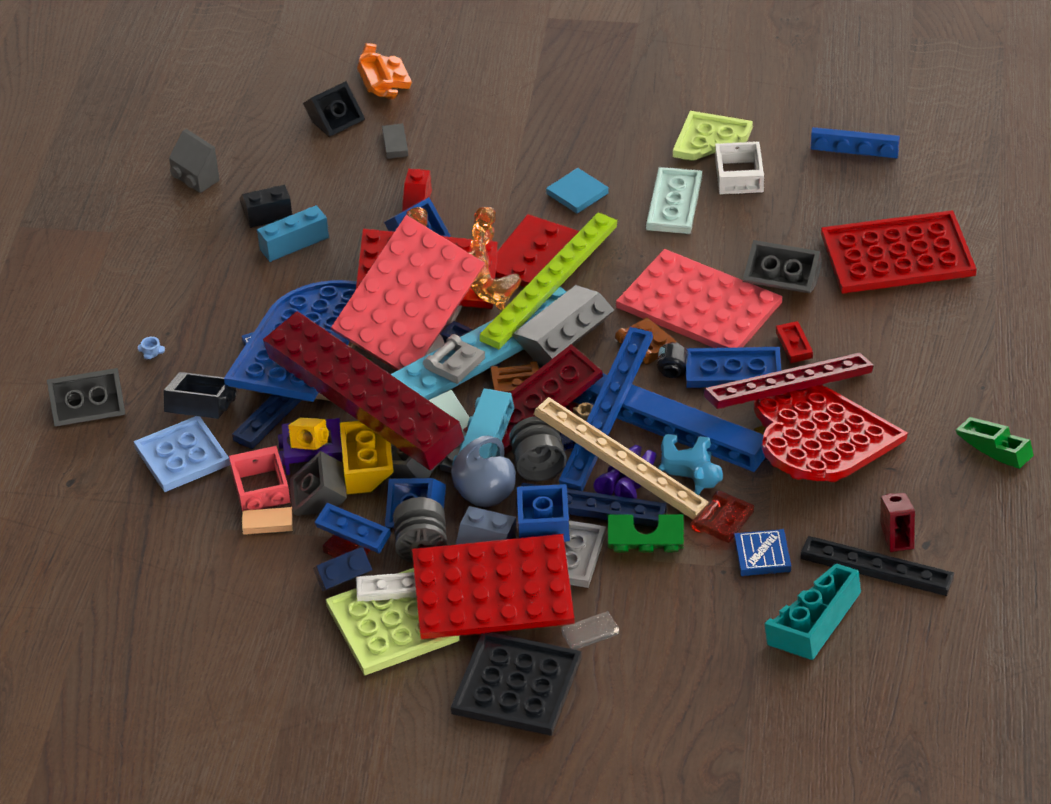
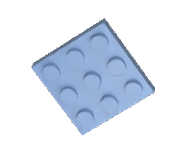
[134,416,230,492]

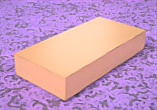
[242,507,293,535]

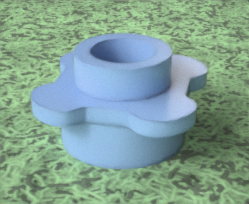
[138,337,165,359]

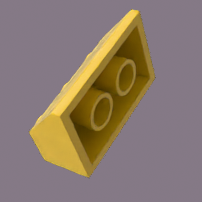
[340,421,394,495]

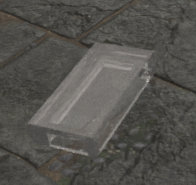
[561,611,619,650]

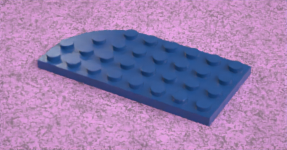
[224,280,357,402]

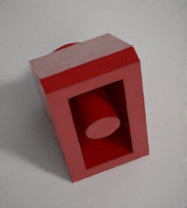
[402,169,432,212]

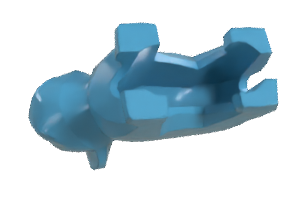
[658,434,723,495]

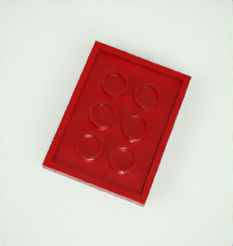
[495,214,579,287]

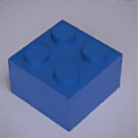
[517,484,570,542]

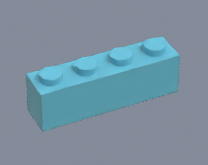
[452,388,514,466]

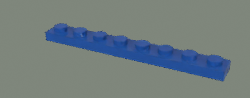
[559,327,653,491]

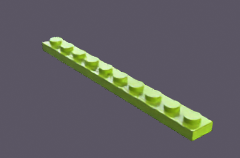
[479,212,617,350]

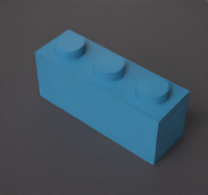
[257,205,329,262]

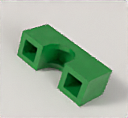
[608,514,684,553]

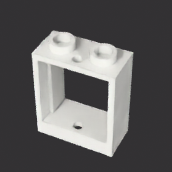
[715,142,764,194]

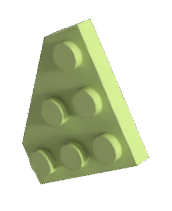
[673,111,753,161]

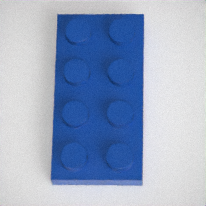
[686,347,781,388]

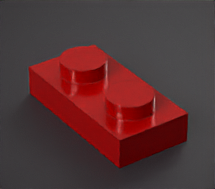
[776,321,813,363]

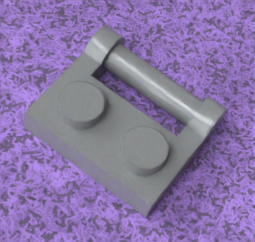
[423,334,485,384]

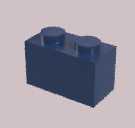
[313,547,372,592]

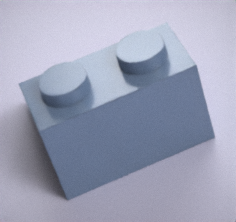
[456,506,517,545]

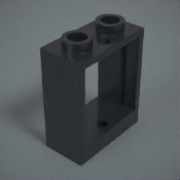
[164,372,237,419]

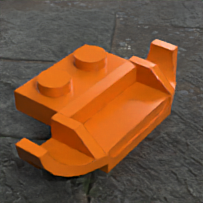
[357,43,412,100]

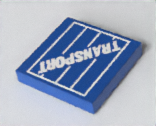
[734,529,791,576]

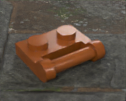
[615,317,677,364]
[490,361,539,392]

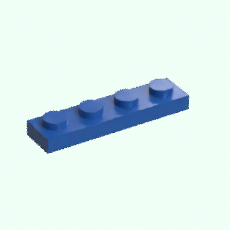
[811,127,900,158]

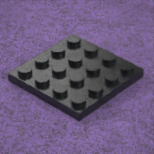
[451,632,582,736]

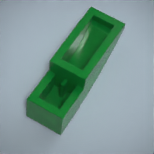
[956,417,1034,469]

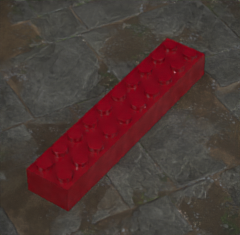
[263,311,465,470]

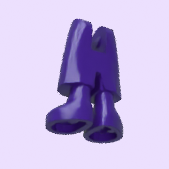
[593,445,657,499]

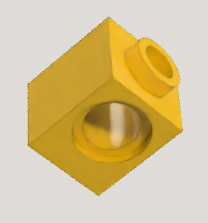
[288,417,329,450]

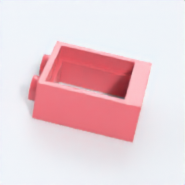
[229,446,291,511]

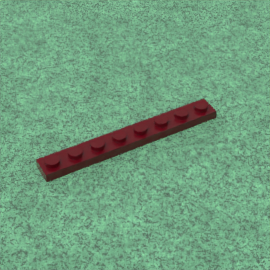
[704,353,874,409]

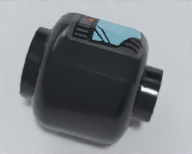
[657,342,689,378]

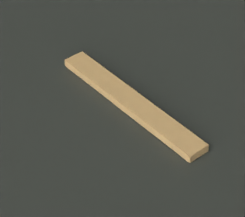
[534,397,709,520]

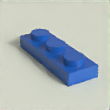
[314,503,392,553]

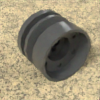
[509,416,567,482]
[393,497,447,563]

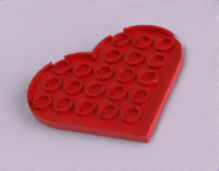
[753,385,908,482]

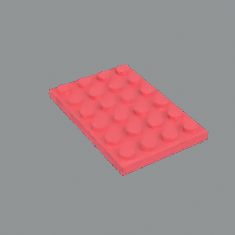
[331,215,485,371]
[616,249,782,348]

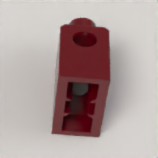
[880,493,915,552]

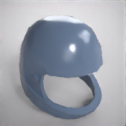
[451,435,516,507]

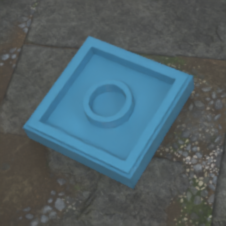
[546,168,609,214]

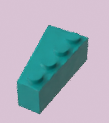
[764,564,861,660]

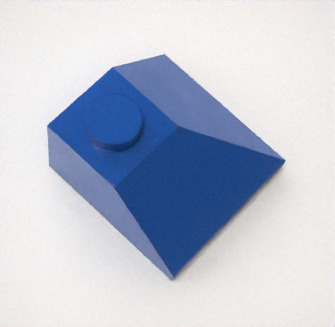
[385,478,446,528]

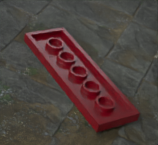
[463,344,603,456]

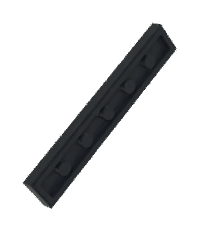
[800,536,954,596]

